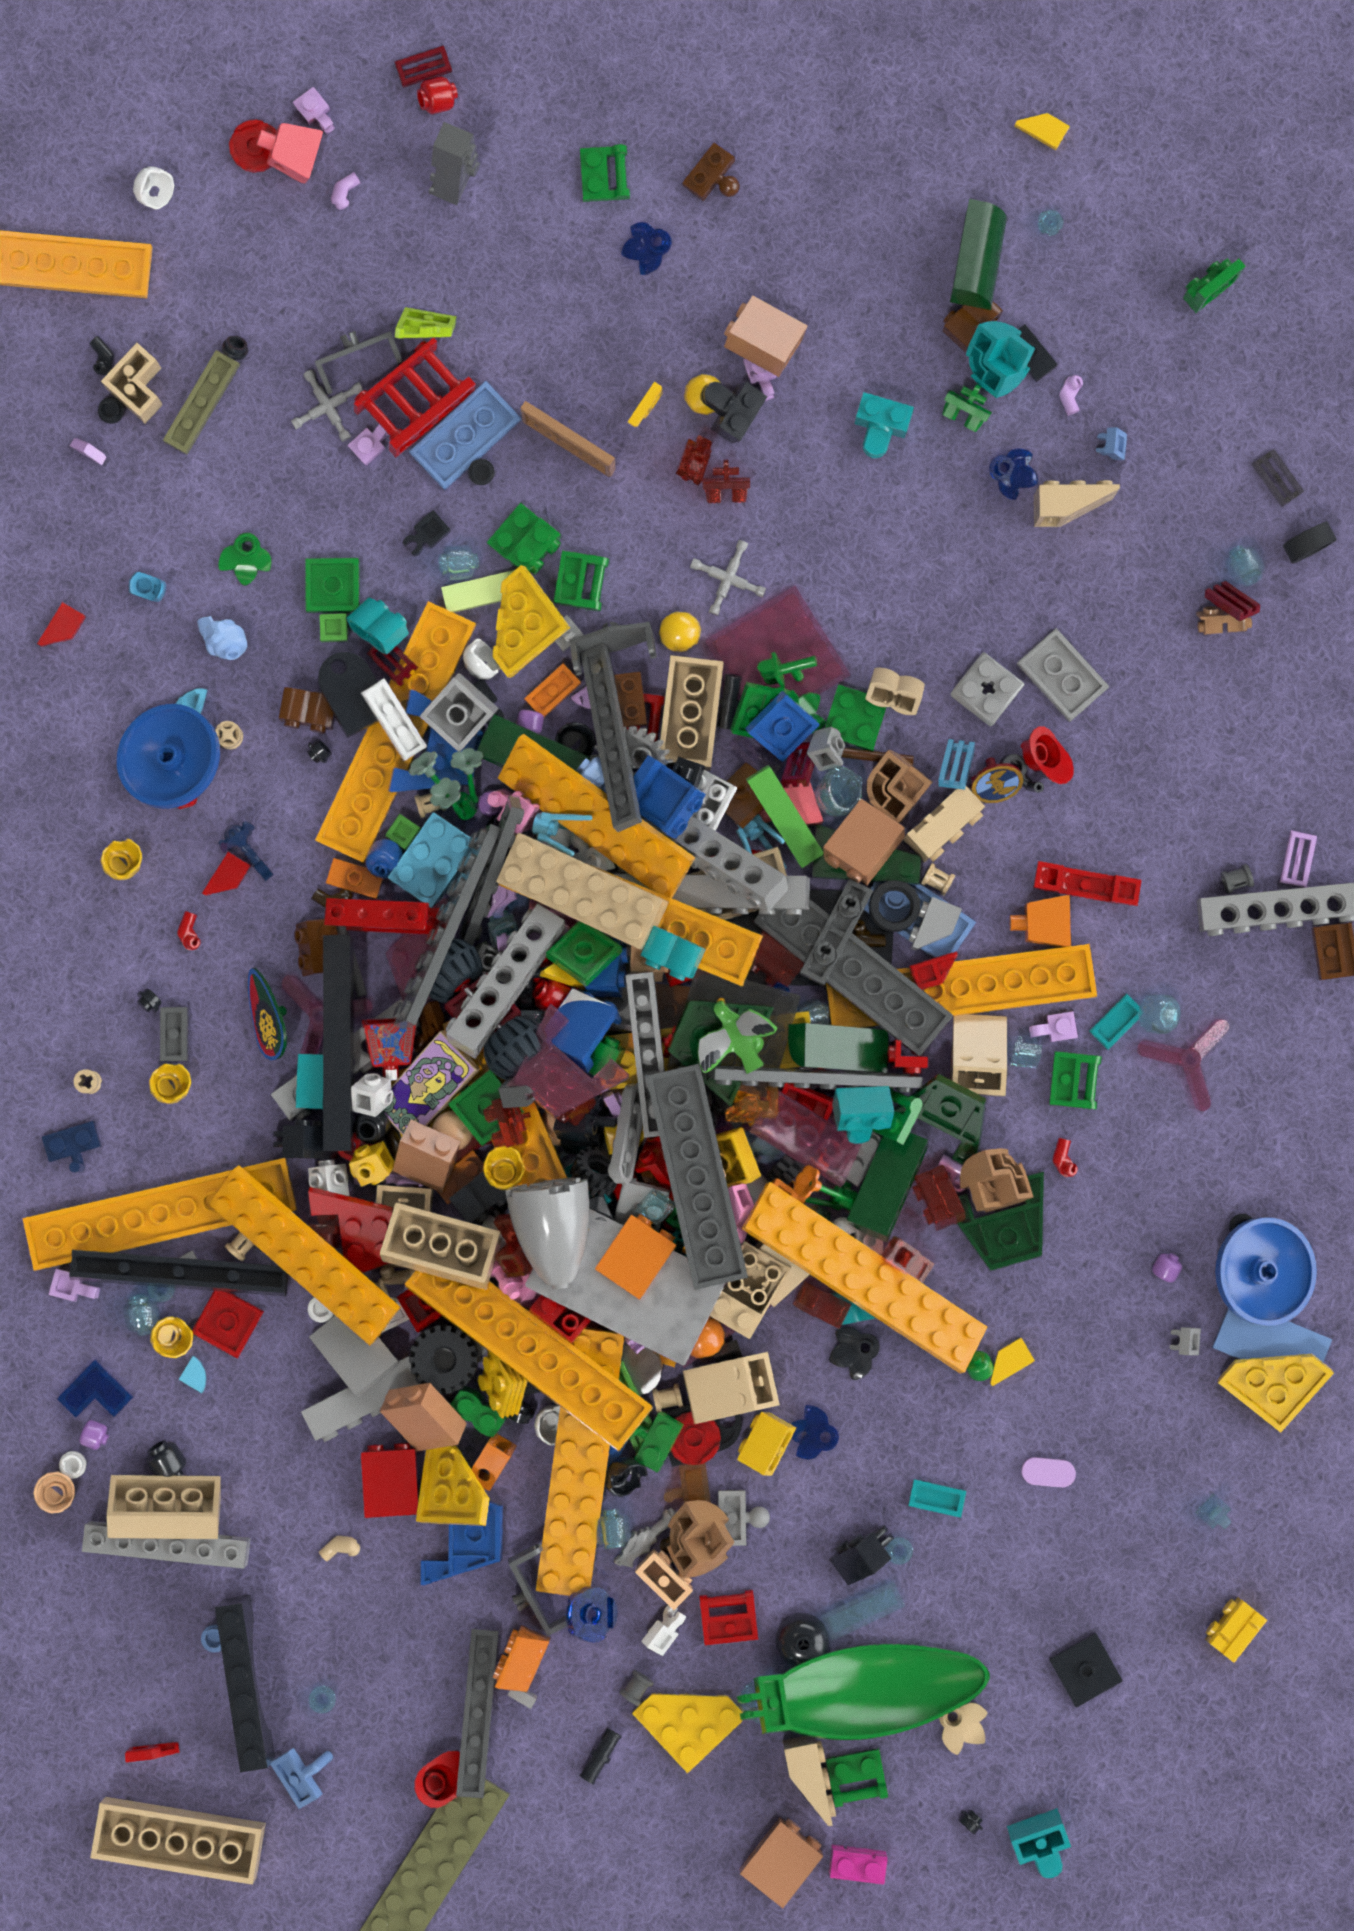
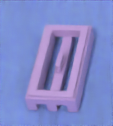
[1279,830,1317,888]

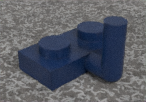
[42,1121,102,1173]

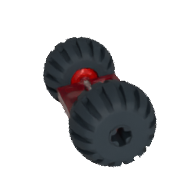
[417,938,550,1080]

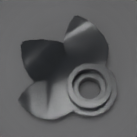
[829,1327,880,1380]

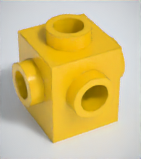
[349,1141,395,1187]

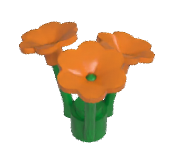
[788,1147,858,1211]

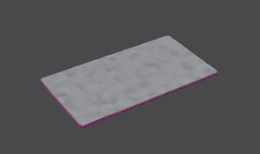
[525,1209,725,1366]

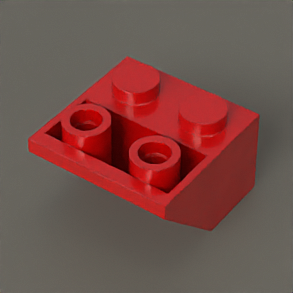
[529,1295,591,1344]

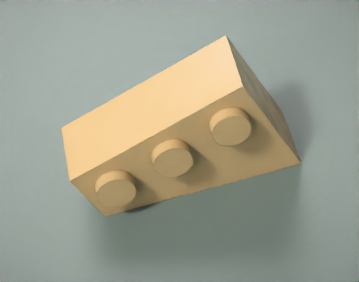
[903,786,985,863]

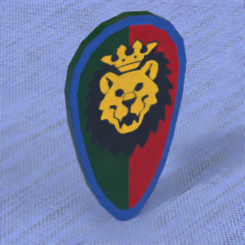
[248,968,287,1061]

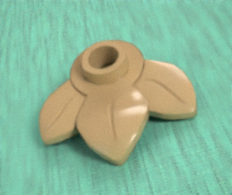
[939,1703,987,1755]

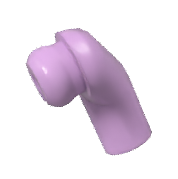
[331,172,361,210]
[1059,375,1083,416]
[938,1154,965,1192]

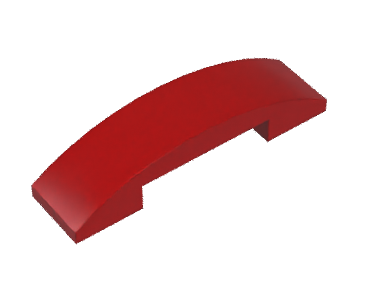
[1033,861,1142,906]

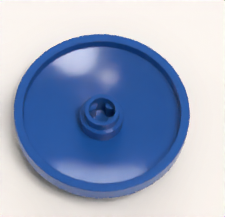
[117,704,220,809]
[1215,1217,1317,1326]

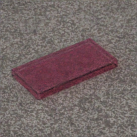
[750,1087,862,1187]

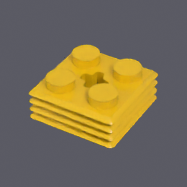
[715,1127,761,1188]
[478,1351,528,1419]

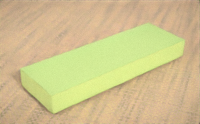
[441,570,515,613]

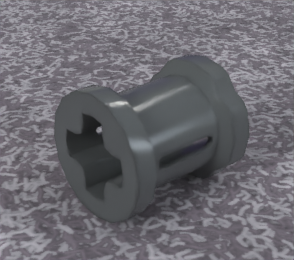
[1220,864,1254,894]
[619,1669,654,1706]

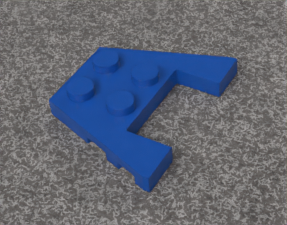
[388,690,483,792]
[421,1501,503,1585]

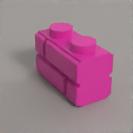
[829,1844,887,1885]

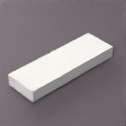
[361,679,427,761]

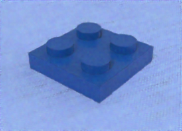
[745,690,820,762]

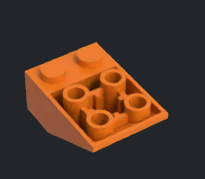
[493,1625,550,1692]

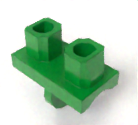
[942,384,992,432]

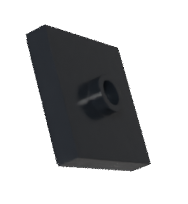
[1049,1632,1123,1708]

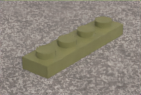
[163,350,240,455]

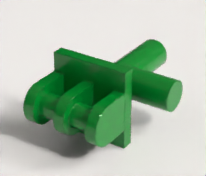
[757,652,818,688]

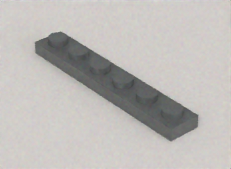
[459,795,524,946]
[456,1629,499,1798]

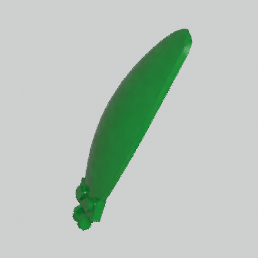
[737,1644,990,1740]

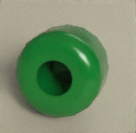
[966,1351,994,1381]

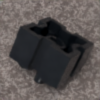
[553,1081,617,1154]
[449,1171,508,1227]

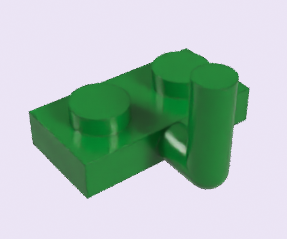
[629,1411,684,1473]

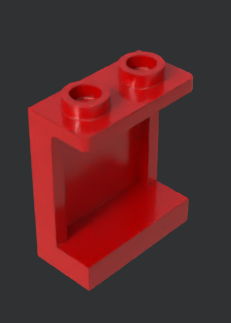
[361,1443,419,1518]

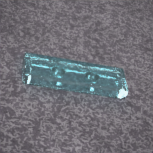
[820,1581,905,1641]

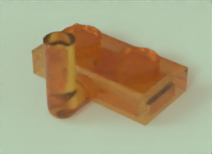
[726,1086,778,1123]
[664,1463,711,1503]

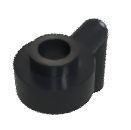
[999,754,1044,793]
[518,967,548,1012]

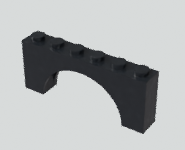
[215,1595,275,1773]

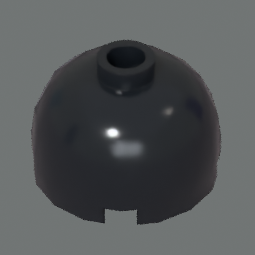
[776,1613,829,1667]

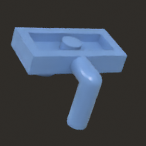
[270,1748,333,1809]

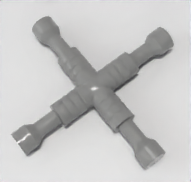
[291,370,363,442]
[690,540,766,616]

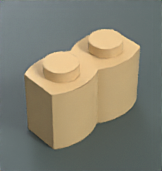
[865,668,925,715]

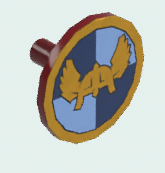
[971,757,1024,803]

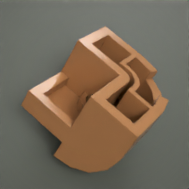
[867,750,933,824]
[959,1148,1033,1212]
[667,1500,735,1579]

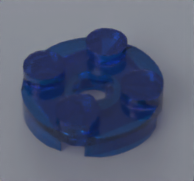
[566,1586,618,1643]

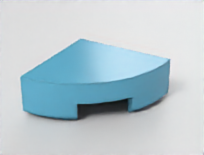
[176,689,208,714]
[179,1356,206,1393]

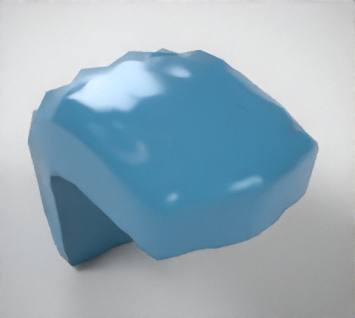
[128,571,166,602]

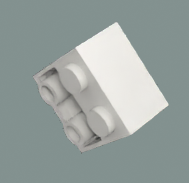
[692,770,737,831]

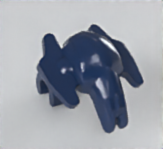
[218,821,274,881]

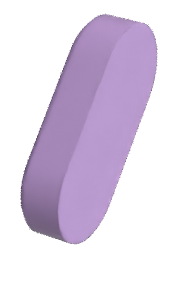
[1021,1457,1076,1488]

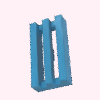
[938,739,975,790]

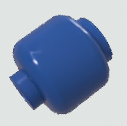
[365,839,403,879]

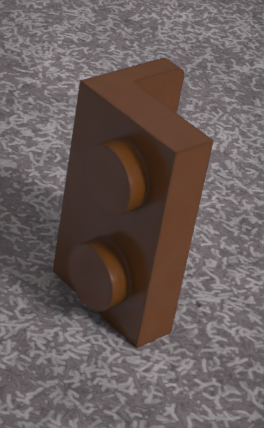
[294,919,337,977]

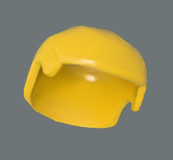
[684,374,721,415]
[659,611,701,652]
[100,839,142,880]
[149,1063,191,1104]
[483,1145,525,1190]
[150,1316,193,1358]

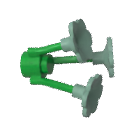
[409,748,483,820]

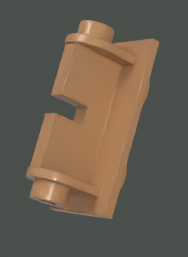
[1196,606,1252,635]

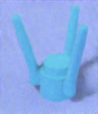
[532,812,593,856]
[736,814,787,869]

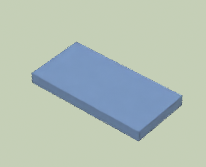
[409,381,522,491]
[864,882,976,958]
[1212,1308,1332,1362]

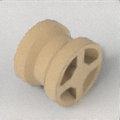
[215,721,243,750]

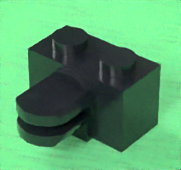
[700,382,768,443]
[273,1120,338,1159]
[829,1525,894,1585]

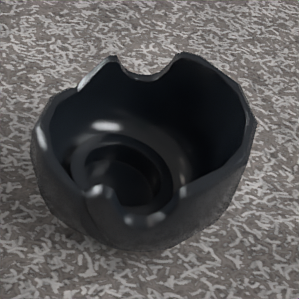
[555,722,596,757]
[605,1456,648,1497]

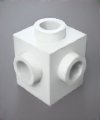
[351,1073,393,1117]
[308,1160,349,1196]

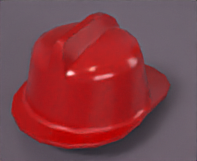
[1021,726,1074,784]
[414,1751,460,1808]

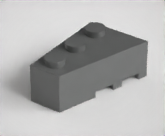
[429,122,480,205]

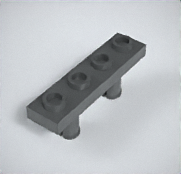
[800,878,873,986]

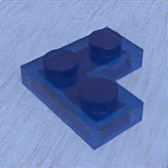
[57,1360,134,1418]

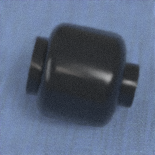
[354,1111,392,1144]
[146,1440,186,1477]

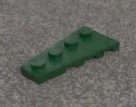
[812,824,921,885]

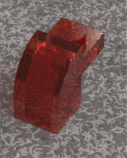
[493,1214,533,1278]
[881,1236,935,1283]
[792,1279,852,1329]

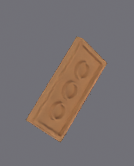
[520,401,616,477]

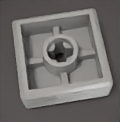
[951,652,1024,726]

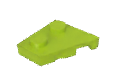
[395,307,457,338]

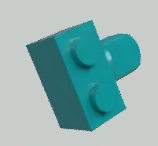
[854,392,914,459]
[832,1086,894,1144]
[1007,1808,1071,1878]

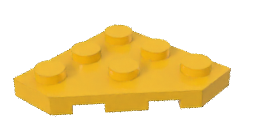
[492,565,571,678]
[1217,1353,1334,1433]
[416,1445,489,1526]
[632,1693,743,1773]

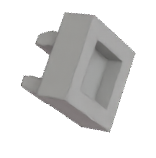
[554,615,584,653]
[1170,1327,1201,1355]

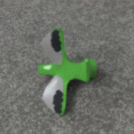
[698,998,777,1074]

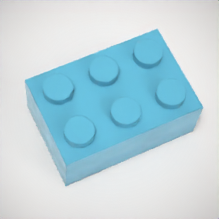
[388,812,470,908]

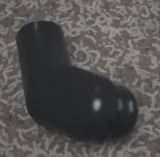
[89,336,114,376]

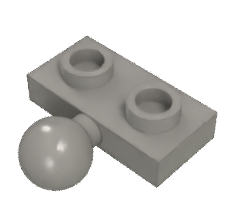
[718,1490,770,1546]

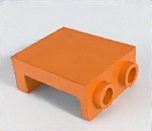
[595,1213,677,1300]

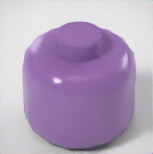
[516,710,544,734]
[478,791,503,818]
[1152,1253,1182,1283]
[79,1420,109,1450]

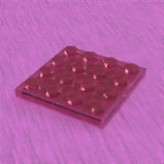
[705,586,850,704]

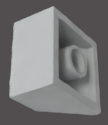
[419,673,499,752]

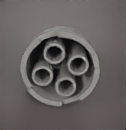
[505,1178,589,1289]

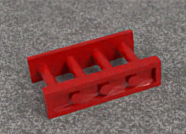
[354,337,476,458]
[324,898,440,935]

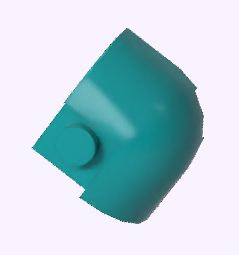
[966,321,1035,398]

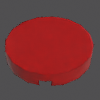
[229,120,276,173]
[671,1411,721,1465]

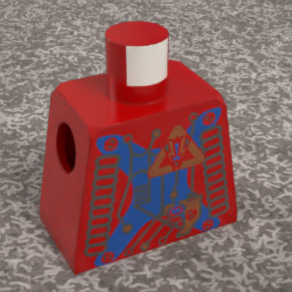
[362,1018,416,1081]

